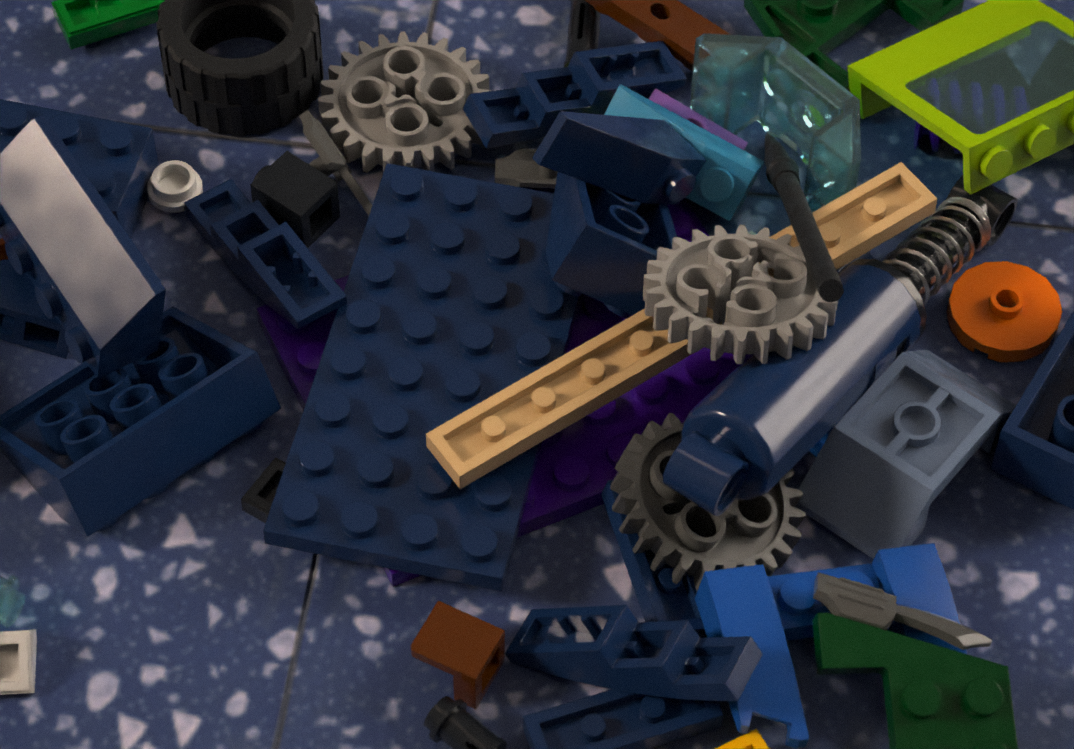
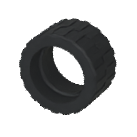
[156,0,324,136]

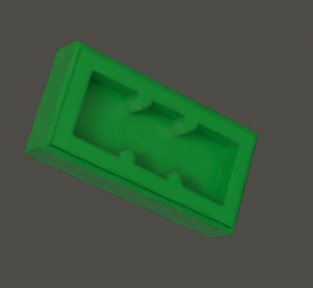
[51,0,165,50]

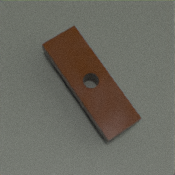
[584,0,738,80]

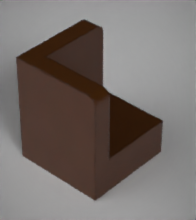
[411,600,505,710]

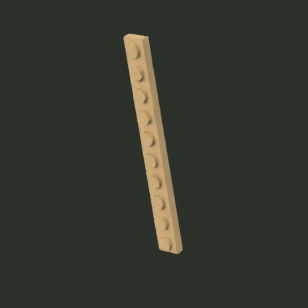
[426,162,938,489]

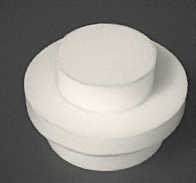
[147,160,203,213]

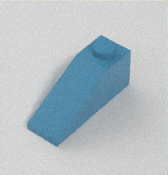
[604,84,765,221]

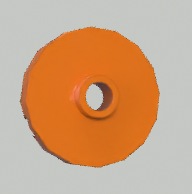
[946,261,1062,362]

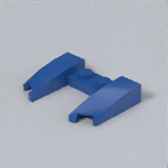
[695,543,967,748]

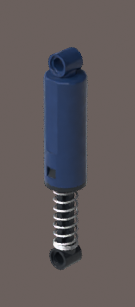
[663,175,1018,517]

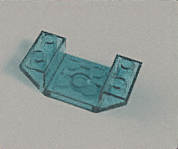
[689,34,861,212]

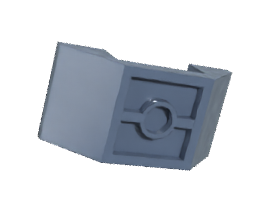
[795,350,1016,559]

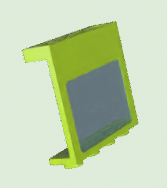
[848,0,1074,194]

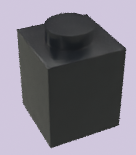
[250,151,340,248]

